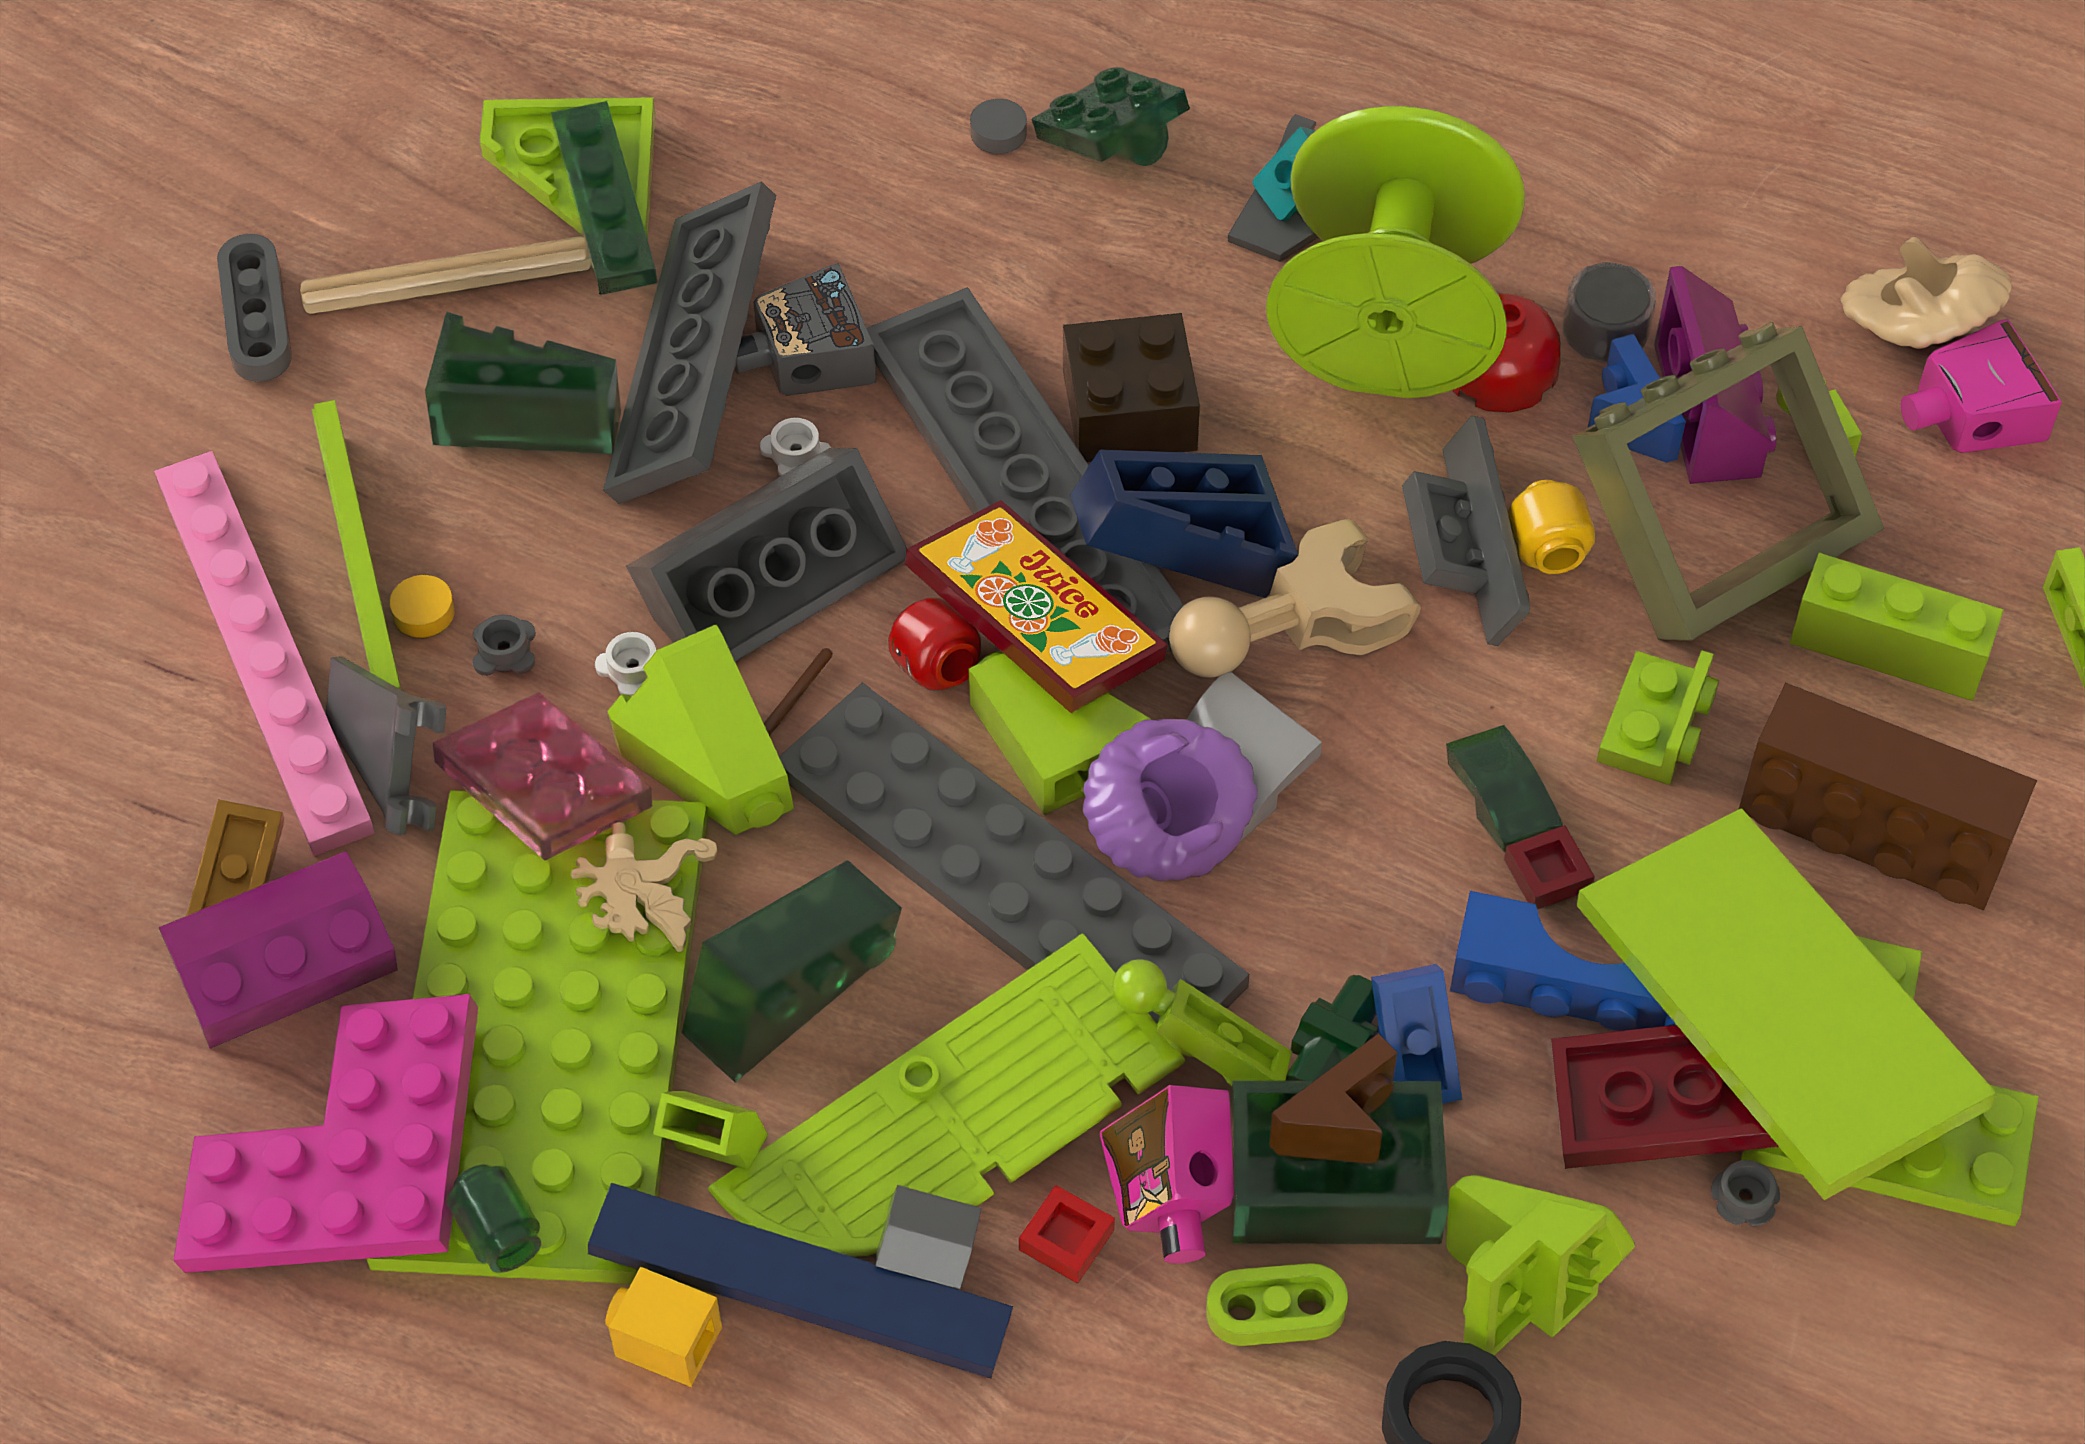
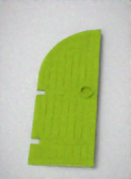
[708,933,1186,1257]

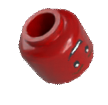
[888,598,981,691]

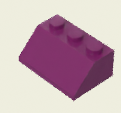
[1654,266,1776,484]
[159,851,398,1049]

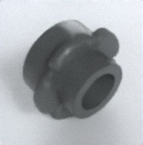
[1711,1160,1780,1227]

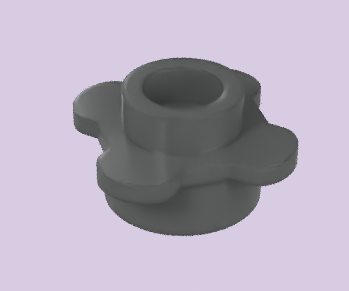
[472,614,536,676]

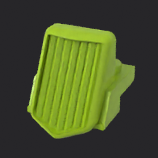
[1446,1175,1635,1355]

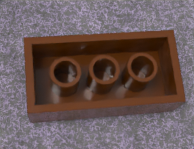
[1739,682,2037,911]

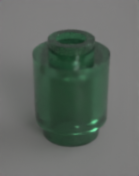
[447,1164,541,1273]

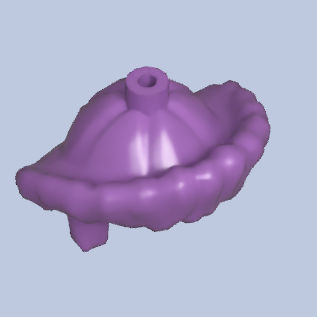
[1083,719,1258,881]

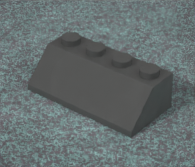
[626,448,907,662]

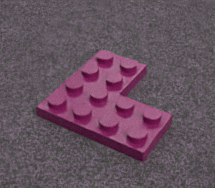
[173,994,478,1273]

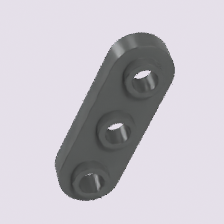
[217,234,292,382]

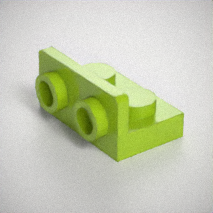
[1596,650,1719,785]

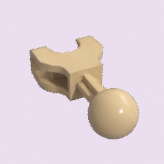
[1169,519,1421,678]

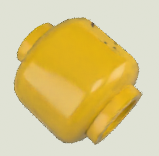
[1508,480,1595,574]

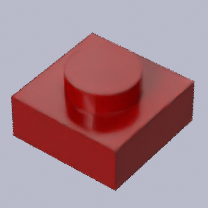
[1019,1185,1115,1284]

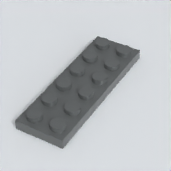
[603,181,777,504]

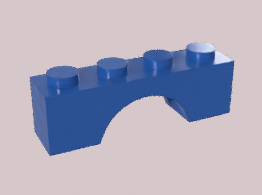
[1450,891,1676,1031]

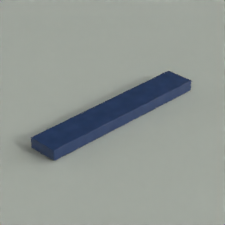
[588,1183,1013,1379]

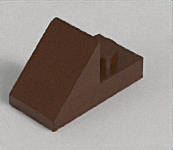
[1269,1033,1398,1163]

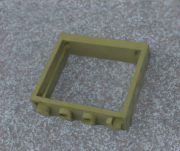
[1572,322,1884,641]

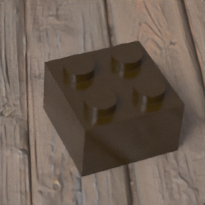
[1063,313,1200,462]

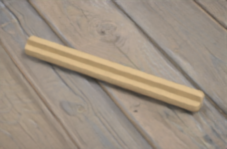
[300,236,591,315]

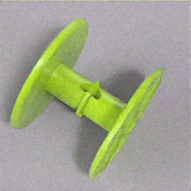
[1266,106,1525,398]

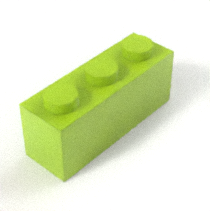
[1789,553,2004,701]

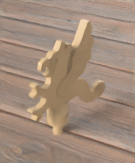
[571,822,717,952]

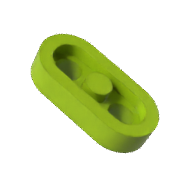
[1206,1263,1348,1346]

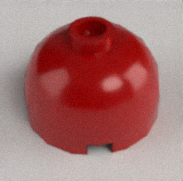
[1452,293,1561,413]

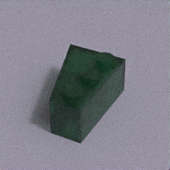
[425,312,621,454]
[681,860,902,1082]

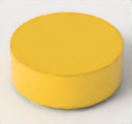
[390,575,455,638]

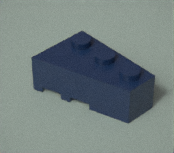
[1070,450,1298,598]

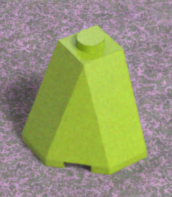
[607,624,794,835]

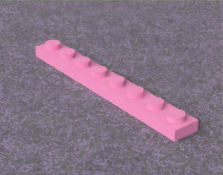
[154,451,375,857]

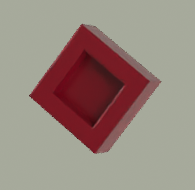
[1504,825,1595,910]

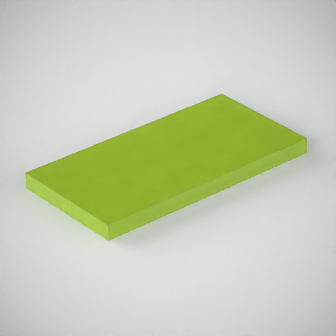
[1577,808,1996,1200]

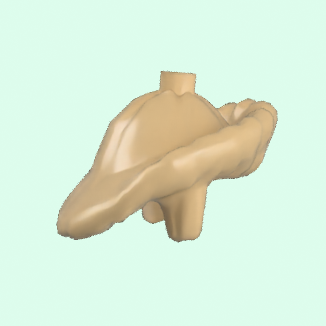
[1840,237,2012,349]

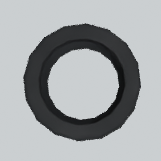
[1382,1341,1522,1444]

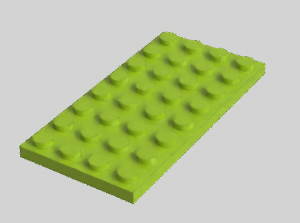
[366,790,709,1284]

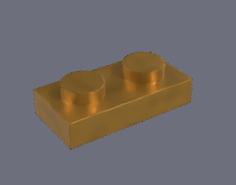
[186,799,284,916]

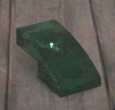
[1446,725,1563,852]

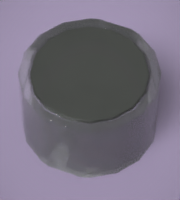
[1563,262,1656,362]

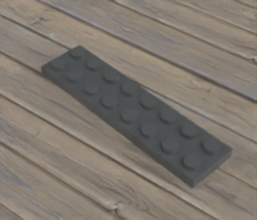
[867,287,1184,653]
[779,682,1250,1024]

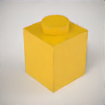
[605,1267,722,1387]

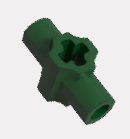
[1284,975,1379,1097]

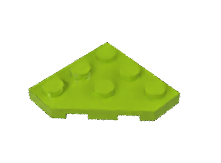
[480,97,655,241]

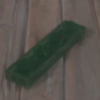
[551,101,657,295]

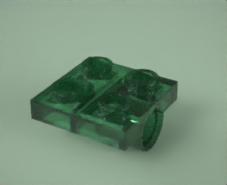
[1031,67,1190,166]

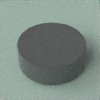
[970,99,1027,154]

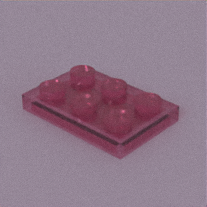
[432,692,652,861]

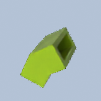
[653,1091,768,1170]

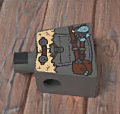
[734,263,876,396]

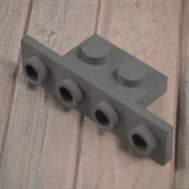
[1402,415,1530,646]

